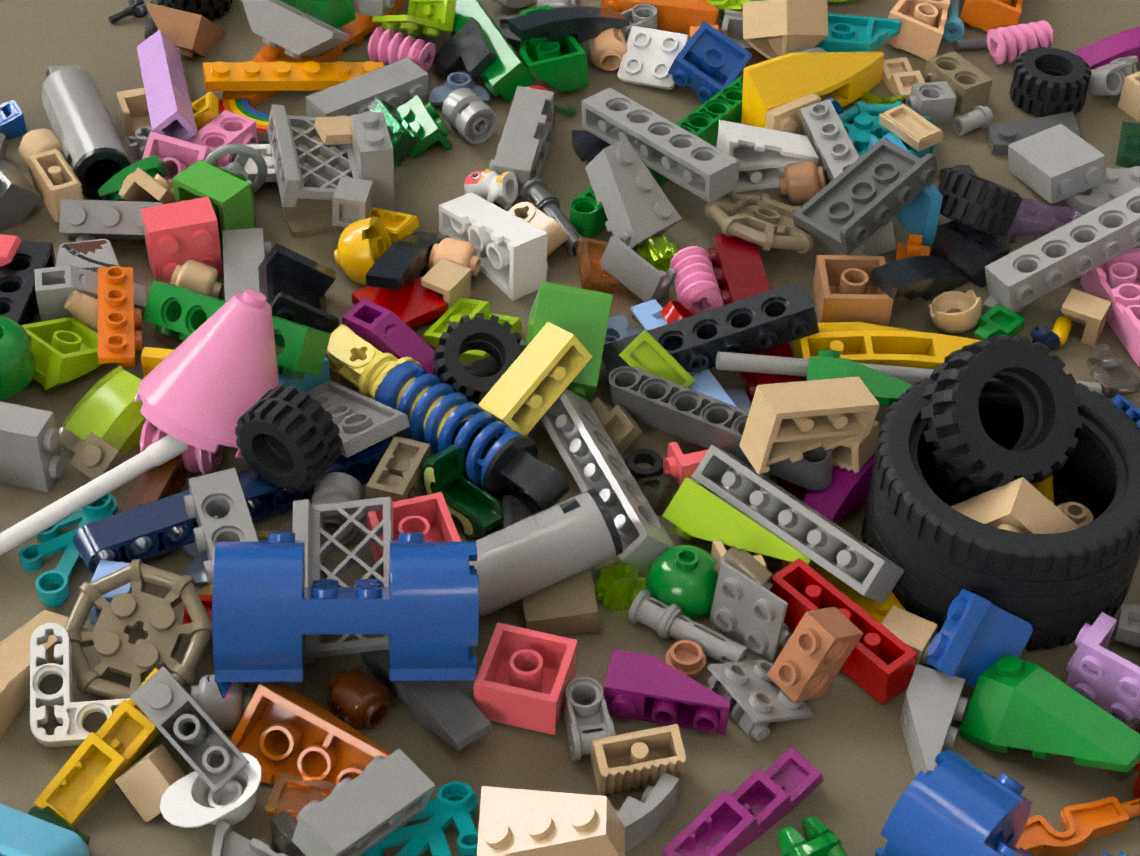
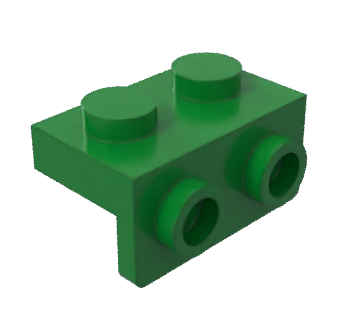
[388,95,452,158]

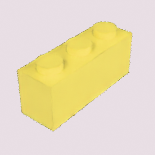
[478,322,593,436]

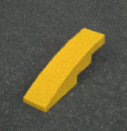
[34,668,161,826]

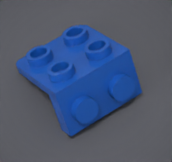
[925,589,1033,688]

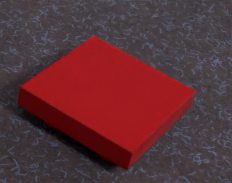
[351,277,448,329]

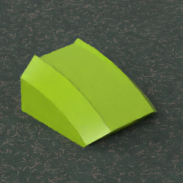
[21,316,102,390]
[62,365,158,454]

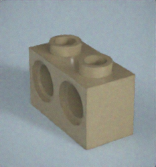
[923,51,993,115]
[366,436,431,502]

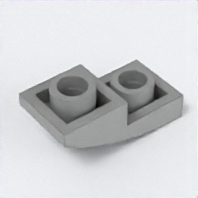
[615,772,679,852]

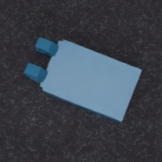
[868,134,943,249]

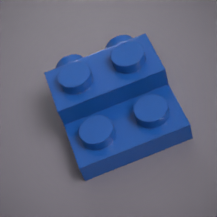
[668,21,753,103]

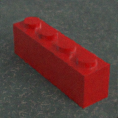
[770,558,917,706]

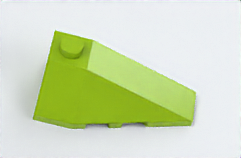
[662,477,820,569]

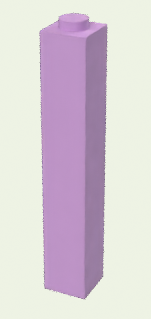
[137,30,198,141]

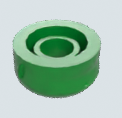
[0,315,36,400]

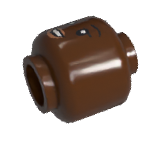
[327,667,391,730]

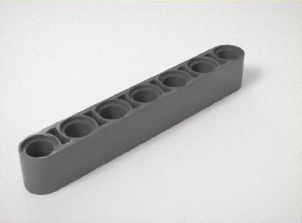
[609,366,834,491]

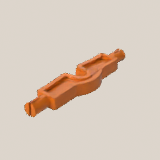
[1015,796,1140,856]

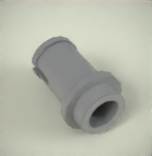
[952,105,993,136]

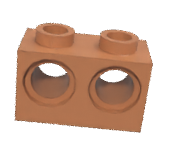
[767,607,864,703]

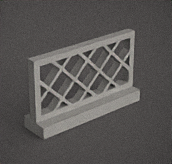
[267,104,360,208]
[293,496,394,665]

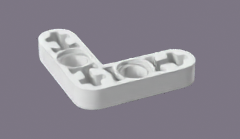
[30,622,130,747]

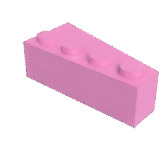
[1080,248,1140,368]

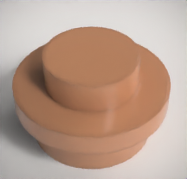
[665,640,706,678]

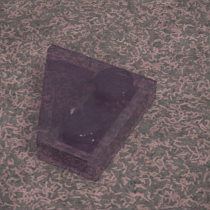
[1004,198,1081,243]

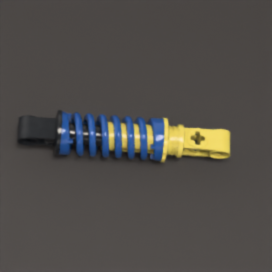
[325,324,570,514]

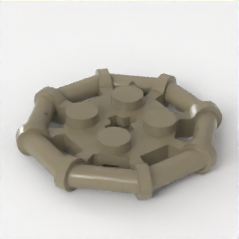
[705,191,822,254]
[58,559,212,699]

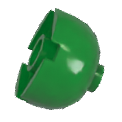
[645,544,718,622]

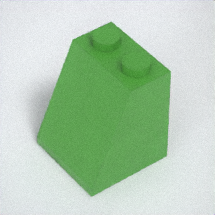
[525,281,612,403]

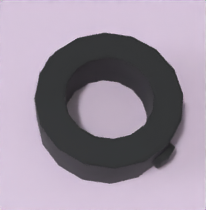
[625,448,664,483]

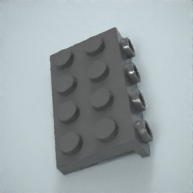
[792,138,938,255]

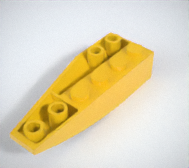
[741,51,884,128]
[792,321,981,381]

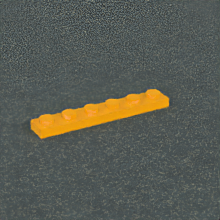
[202,61,384,91]

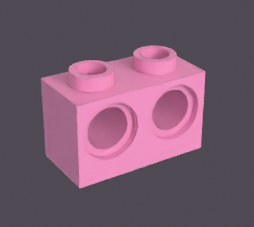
[188,110,258,167]

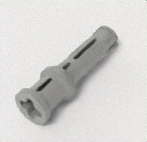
[628,589,749,663]

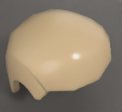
[929,290,982,334]

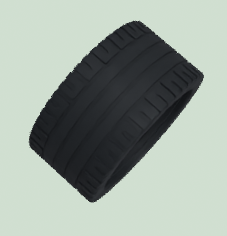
[861,376,1140,651]

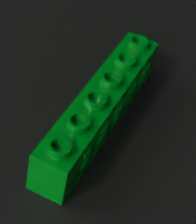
[142,280,331,379]

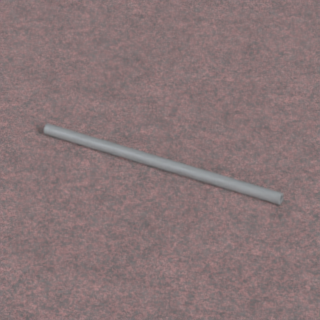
[716,351,1102,394]

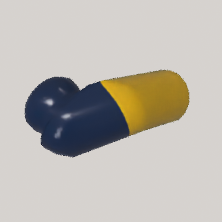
[1031,316,1072,348]

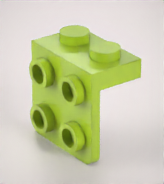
[372,0,456,38]

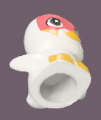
[464,169,518,211]

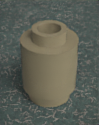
[713,545,774,591]

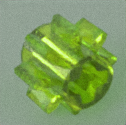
[638,236,679,273]
[595,562,646,611]

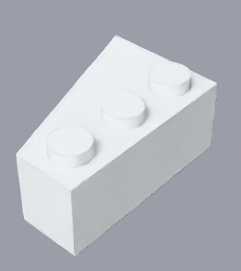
[716,120,819,192]

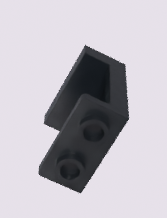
[258,243,339,333]

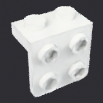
[617,26,690,90]

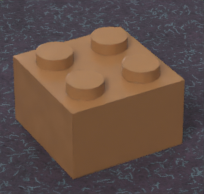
[812,255,894,326]

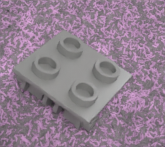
[709,561,792,663]
[707,659,815,741]

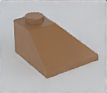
[147,3,225,59]

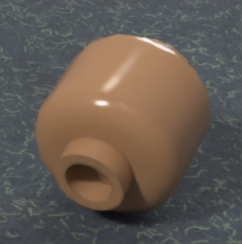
[778,160,826,205]

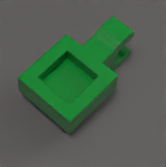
[974,304,1026,340]

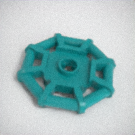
[838,101,935,158]

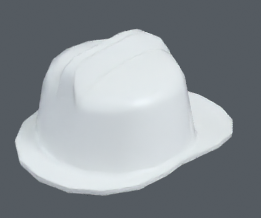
[160,752,262,828]

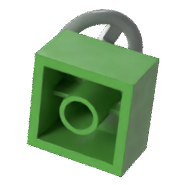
[172,144,267,254]

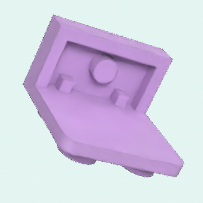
[1065,612,1140,732]

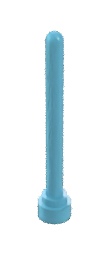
[942,0,964,42]

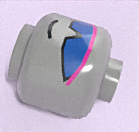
[191,675,252,731]

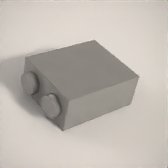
[351,111,395,211]
[1008,124,1106,204]
[0,401,65,492]

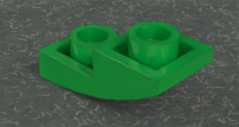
[98,154,169,201]

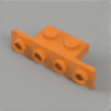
[98,266,142,367]

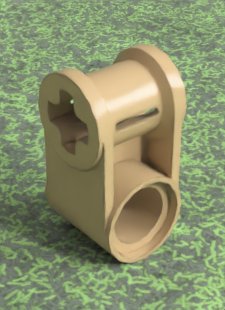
[508,202,568,257]

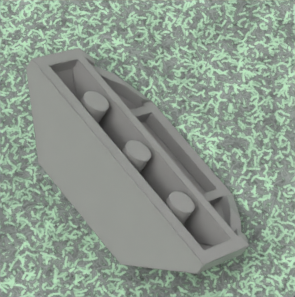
[242,0,350,59]

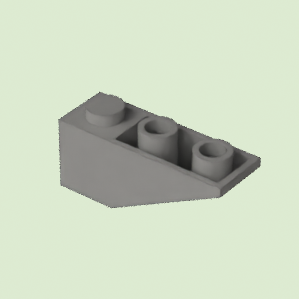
[34,265,147,322]
[900,664,969,777]
[130,666,250,793]

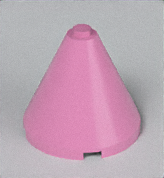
[135,289,279,459]

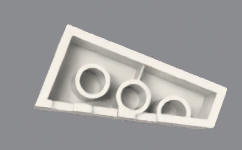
[438,192,548,301]

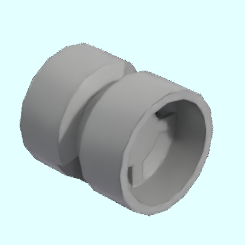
[442,88,498,144]
[311,472,364,545]

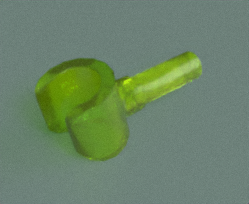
[862,93,904,104]

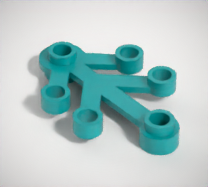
[19,493,118,607]
[361,781,478,856]

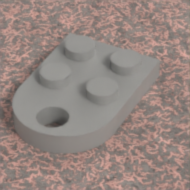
[1065,166,1140,215]

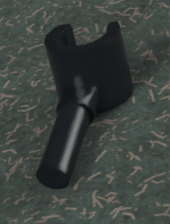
[108,0,147,24]

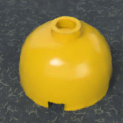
[334,216,392,286]

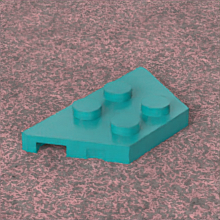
[815,13,902,52]

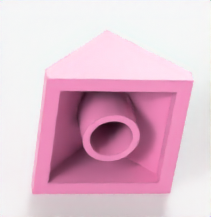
[142,131,210,201]

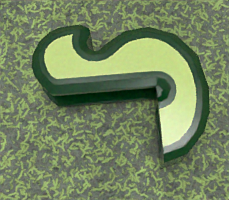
[422,445,504,539]

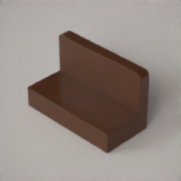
[117,454,186,514]

